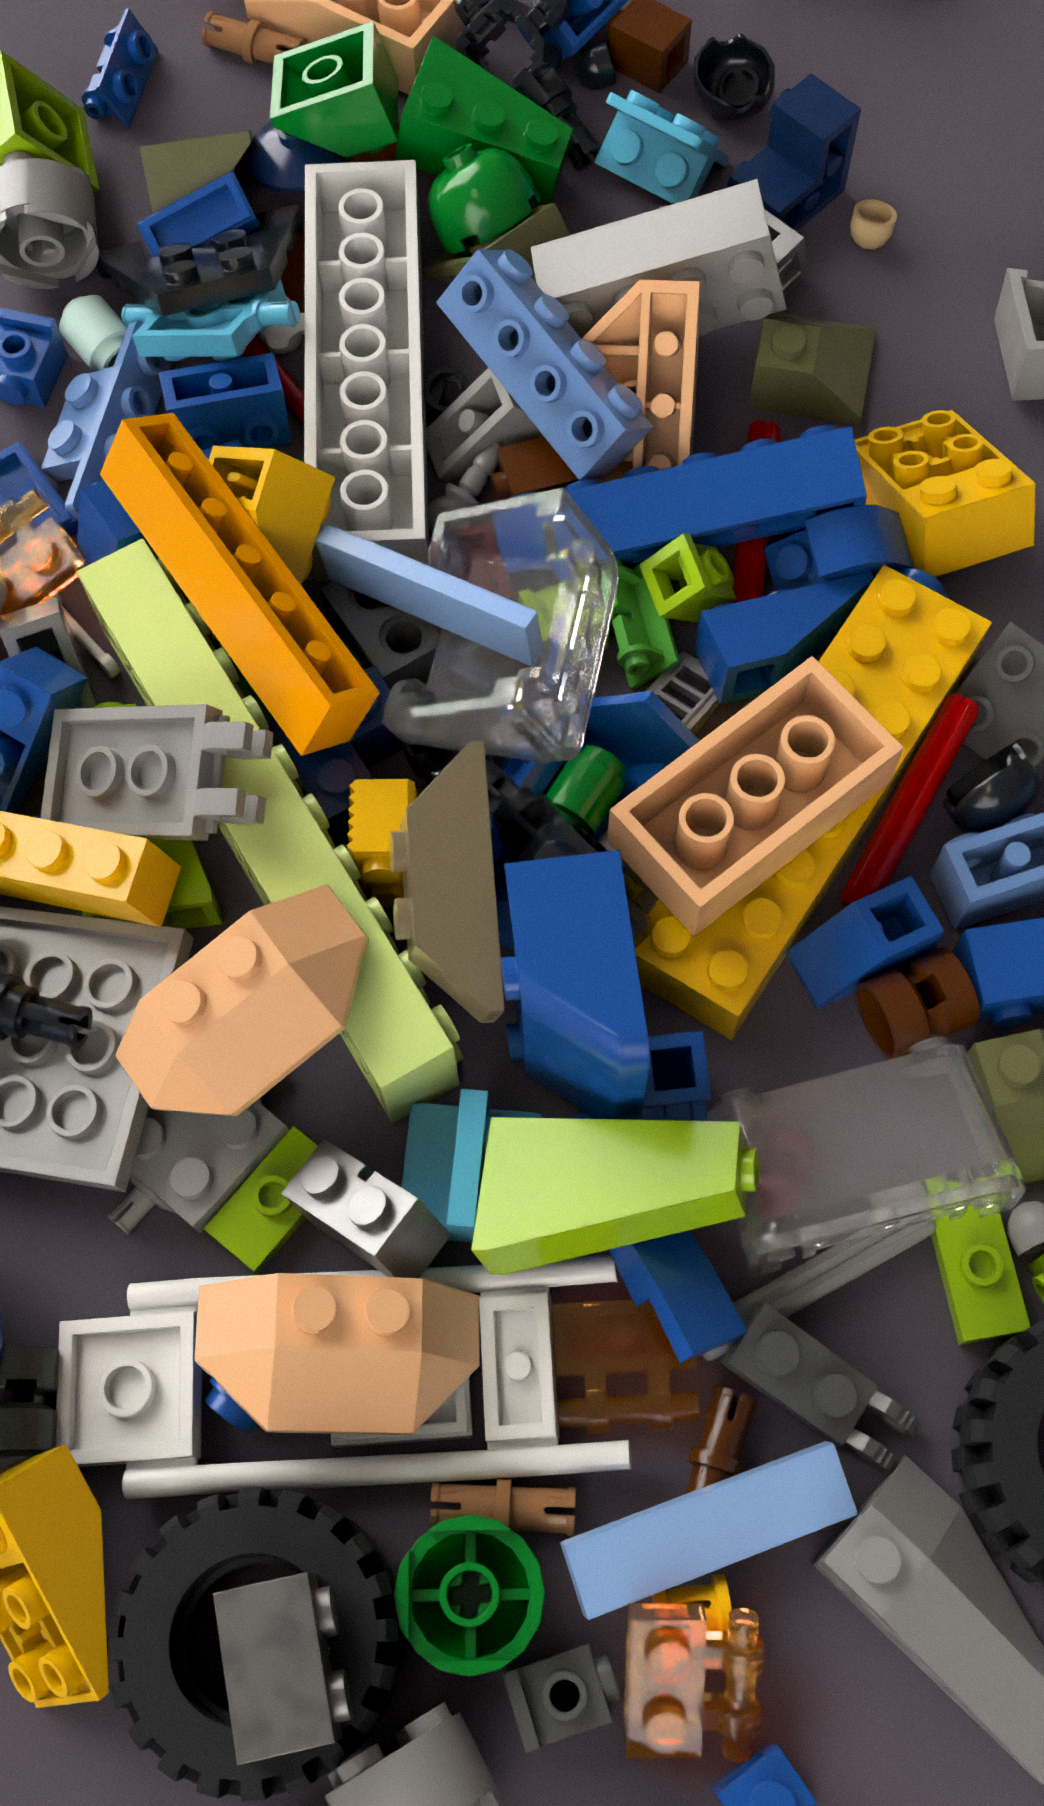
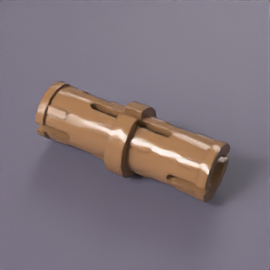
[201,11,308,65]
[430,1479,575,1536]

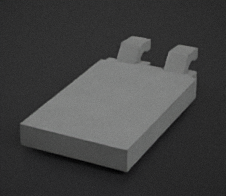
[40,704,273,841]

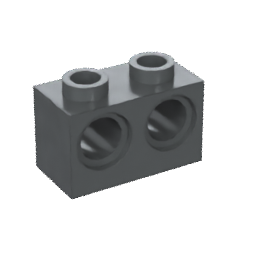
[320,581,451,701]

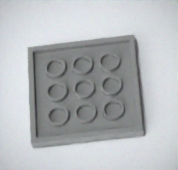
[0,906,194,1192]

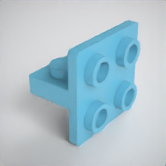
[594,90,730,204]
[401,1089,542,1243]

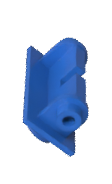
[82,8,158,128]

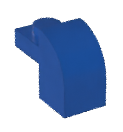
[764,505,914,591]
[640,1031,712,1121]

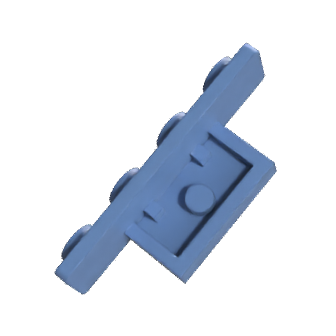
[41,321,173,520]

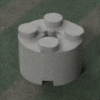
[0,152,99,289]
[324,1702,505,1806]

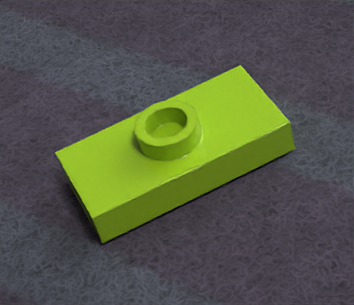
[204,1126,318,1275]
[927,1194,1031,1345]

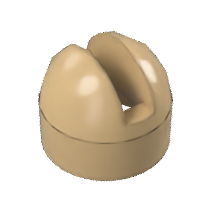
[850,199,897,250]

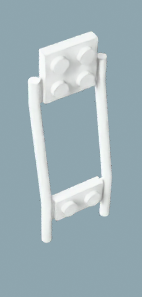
[56,1254,632,1500]

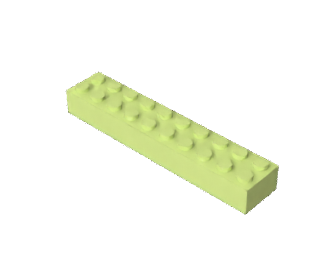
[76,538,463,1124]

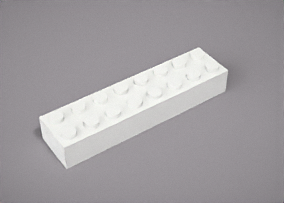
[304,160,430,582]

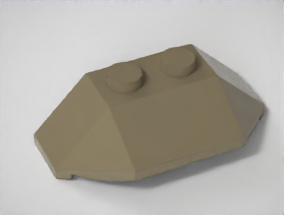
[389,741,505,1023]

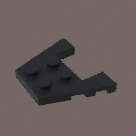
[97,204,304,317]

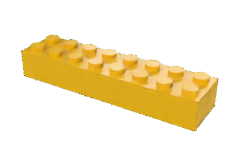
[635,565,992,1041]

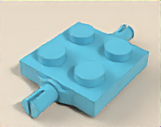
[121,279,300,361]

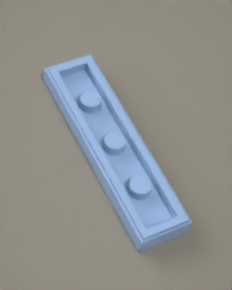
[316,525,544,667]
[560,1441,858,1620]

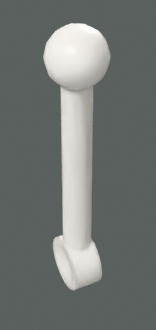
[39,590,121,679]

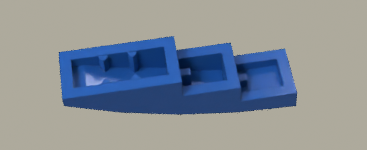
[568,1113,748,1363]

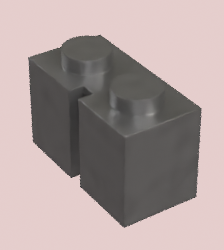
[281,1139,451,1278]
[213,1572,352,1765]

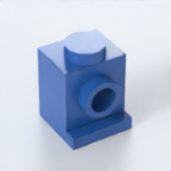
[0,308,68,408]
[709,1740,817,1806]

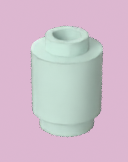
[59,295,127,372]

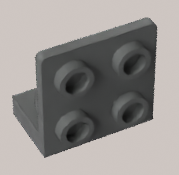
[955,621,1044,788]

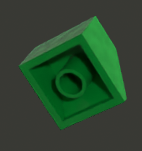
[270,21,398,158]

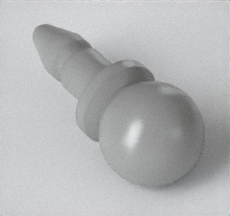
[428,443,501,539]

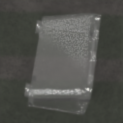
[382,487,618,763]
[707,1036,1026,1278]

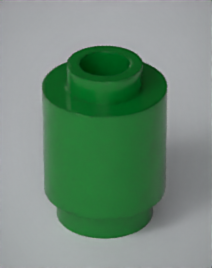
[546,745,627,836]

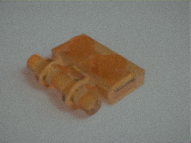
[0,488,88,637]
[552,1300,700,1434]
[624,1603,765,1763]

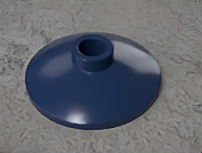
[247,121,351,193]

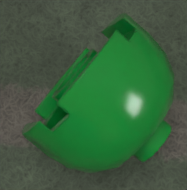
[428,143,541,254]
[394,1515,545,1677]

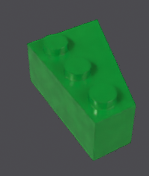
[395,35,573,207]

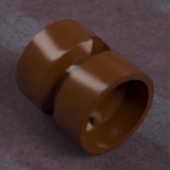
[855,947,980,1061]

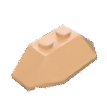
[582,280,700,483]
[115,884,369,1117]
[194,1273,480,1435]

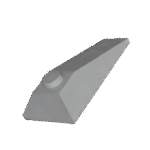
[812,1455,1044,1785]

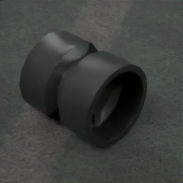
[0,1346,59,1459]

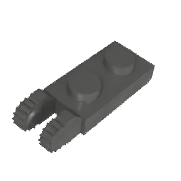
[721,1303,921,1475]

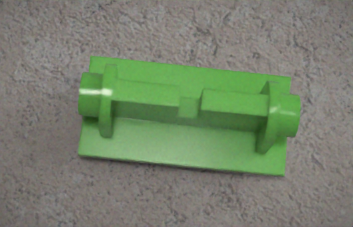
[596,559,680,690]

